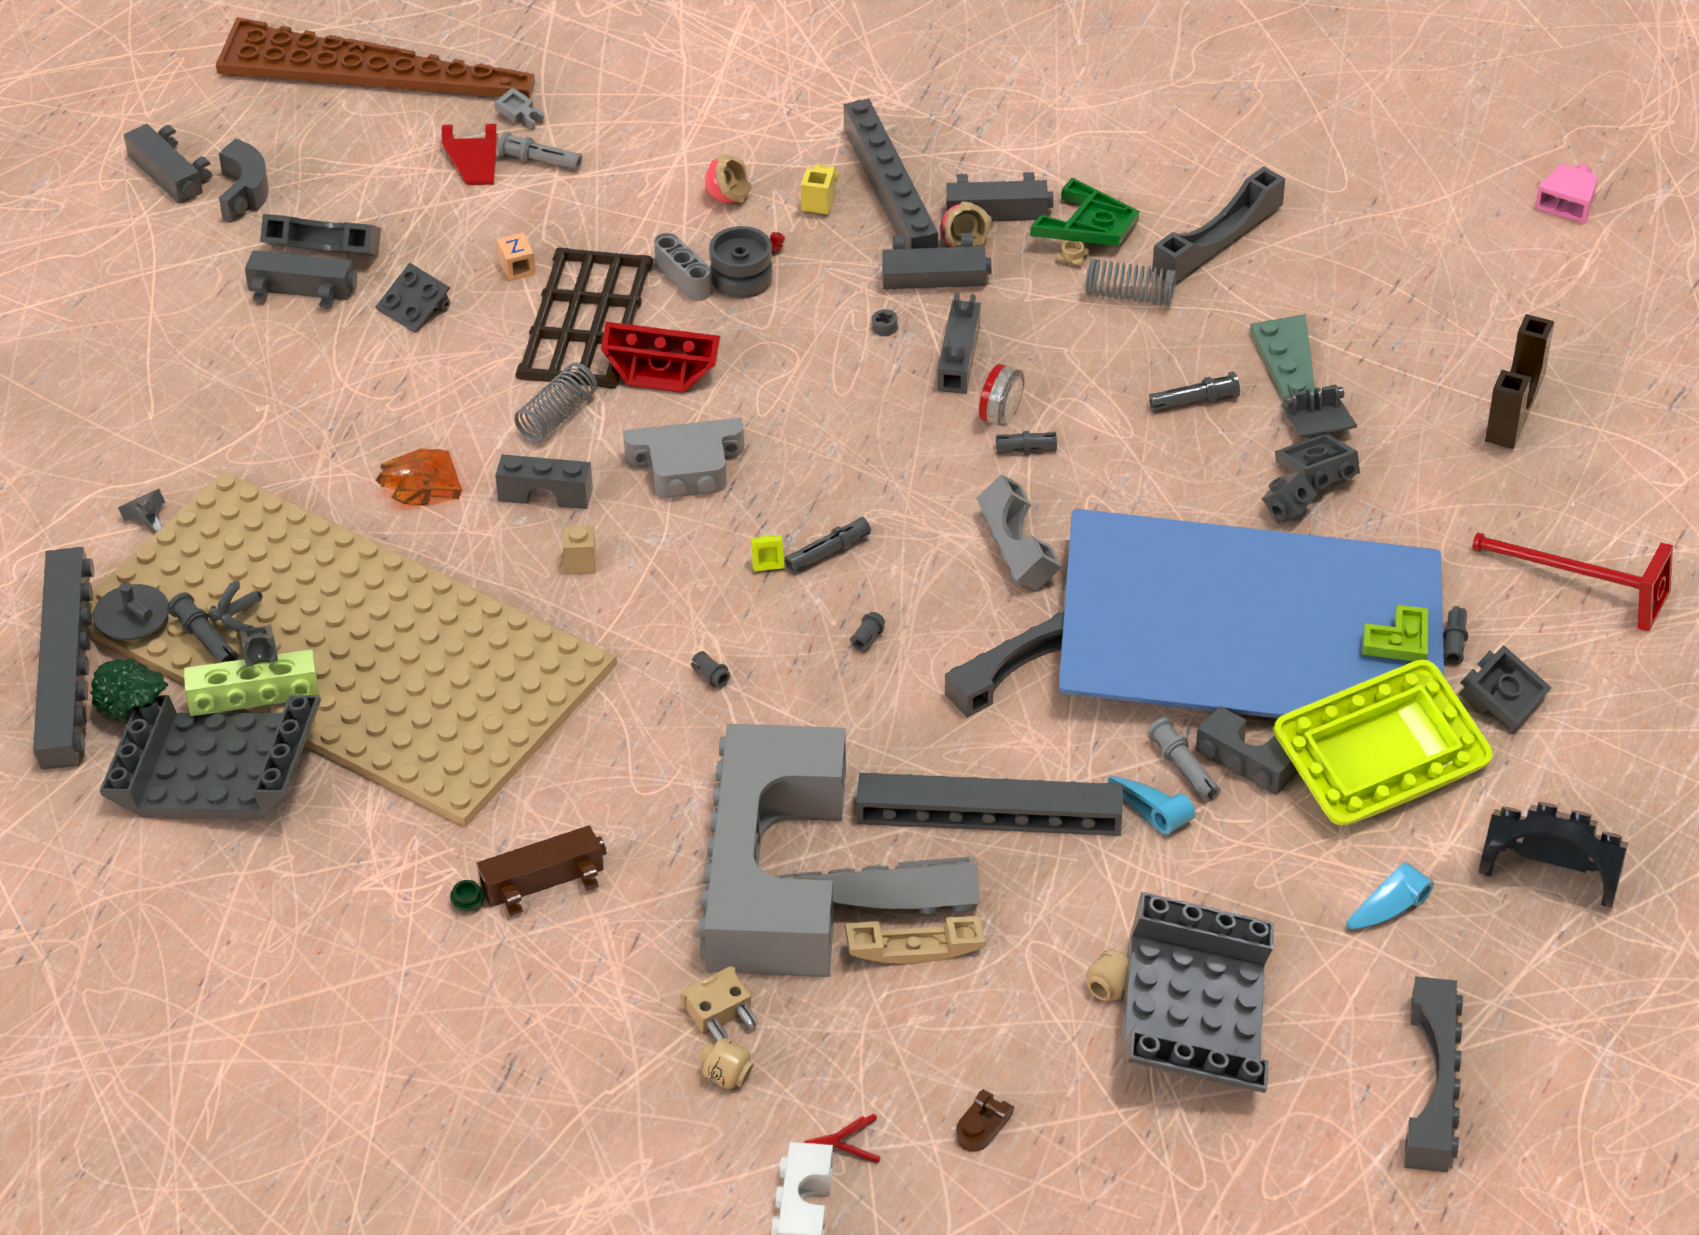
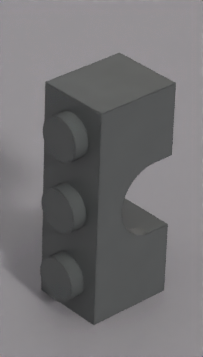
[495,454,593,509]
[1196,706,1298,795]

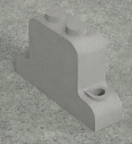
[623,417,744,498]

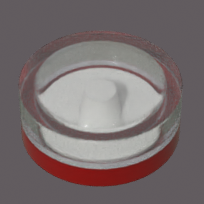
[979,364,1024,427]

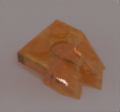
[375,448,462,506]

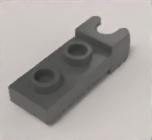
[239,625,278,667]

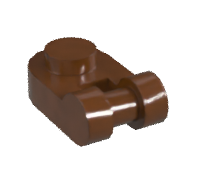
[956,1089,1014,1151]

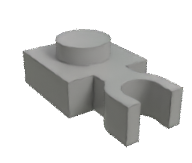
[495,88,544,130]

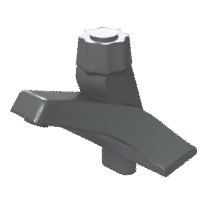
[118,489,166,534]

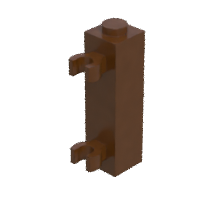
[476,825,607,916]

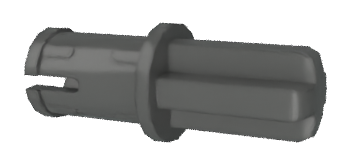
[1443,606,1468,665]

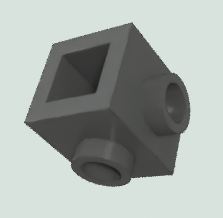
[1262,471,1317,523]

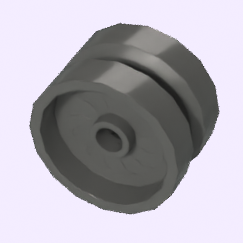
[709,226,773,297]

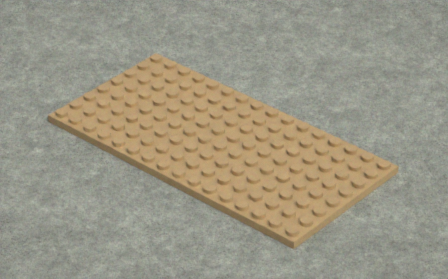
[87,471,617,827]

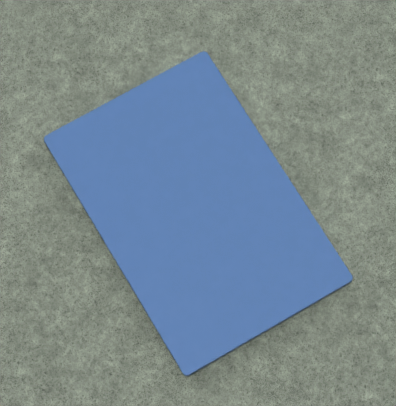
[1058,509,1444,718]

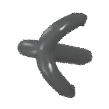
[208,581,263,633]

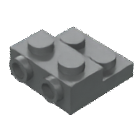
[1275,433,1360,491]
[1459,645,1552,731]

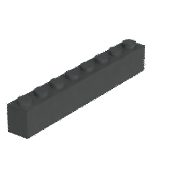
[843,99,938,249]
[33,546,94,770]
[856,773,1123,836]

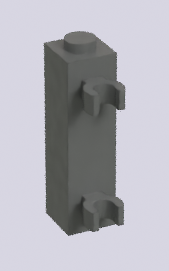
[123,124,213,204]
[946,172,1053,221]
[882,233,992,289]
[245,250,357,308]
[938,293,981,394]

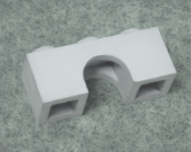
[771,1142,833,1235]

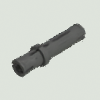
[784,517,871,574]

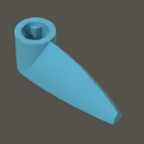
[1108,776,1196,834]
[1346,862,1434,929]

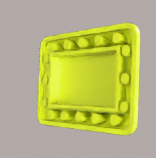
[1273,659,1493,826]

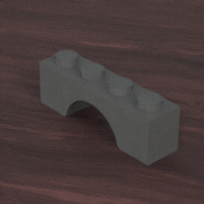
[260,214,381,256]

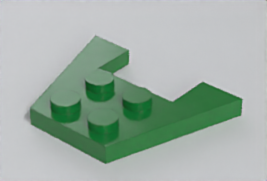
[1030,177,1140,246]

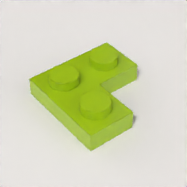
[1362,605,1428,661]

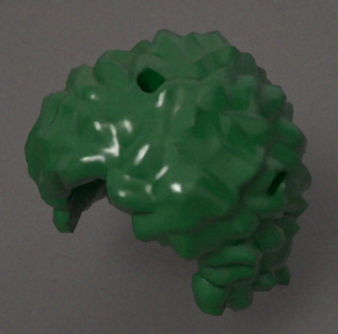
[90,659,168,724]

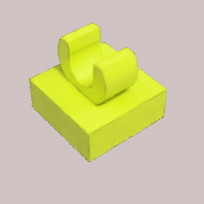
[750,535,784,572]

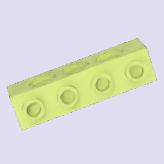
[184,649,319,716]

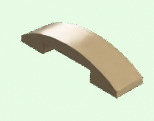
[845,916,985,964]

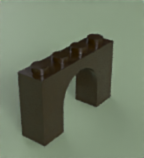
[1485,314,1555,449]

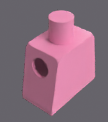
[1535,164,1598,224]

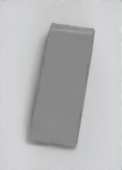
[654,233,712,301]

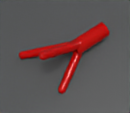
[804,1114,880,1163]

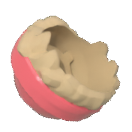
[705,154,752,204]
[940,201,992,247]

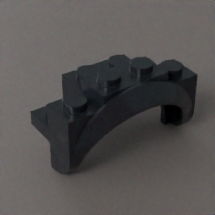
[1479,802,1628,908]

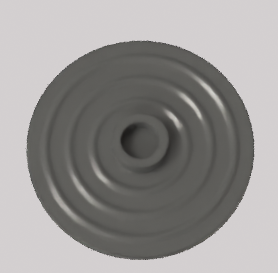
[93,582,169,640]

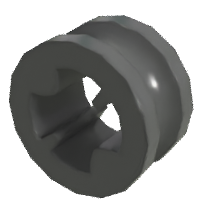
[871,309,898,336]

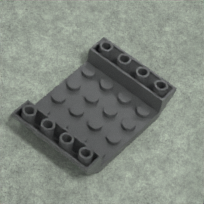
[100,695,321,819]
[1120,892,1274,1093]

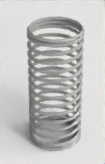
[1085,258,1176,306]
[514,362,597,442]

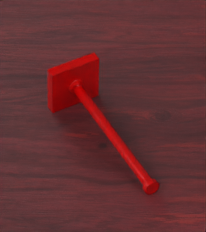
[1472,532,1673,631]

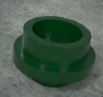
[450,880,484,912]

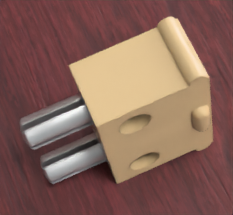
[681,966,758,1041]

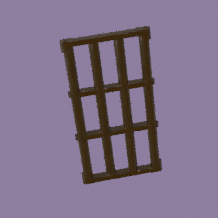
[515,248,654,388]

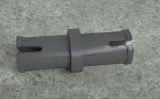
[996,431,1057,455]

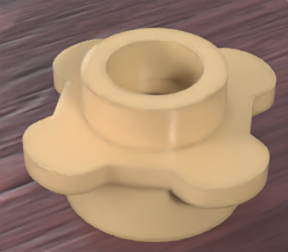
[1056,240,1089,266]

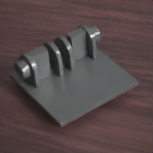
[375,263,451,333]
[1281,384,1357,438]

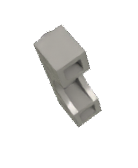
[976,474,1062,591]

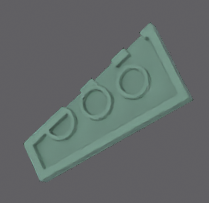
[1250,314,1315,402]

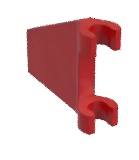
[441,124,498,185]

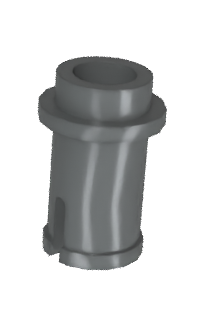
[850,612,885,652]
[691,651,730,688]

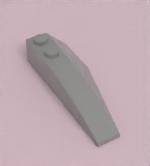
[774,856,980,914]

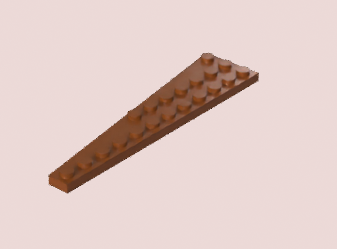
[216,17,535,99]

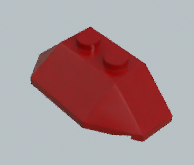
[601,322,721,393]

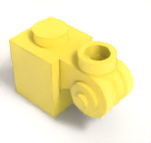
[801,164,839,214]

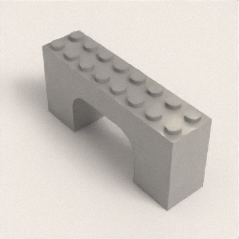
[698,724,846,977]

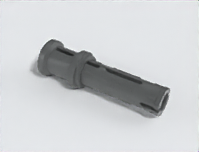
[1149,371,1240,412]
[167,592,239,663]

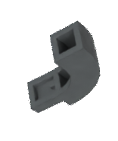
[219,138,269,223]

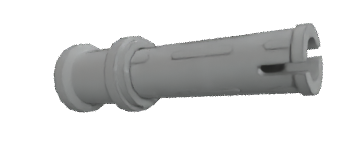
[498,131,582,171]
[1147,717,1221,802]

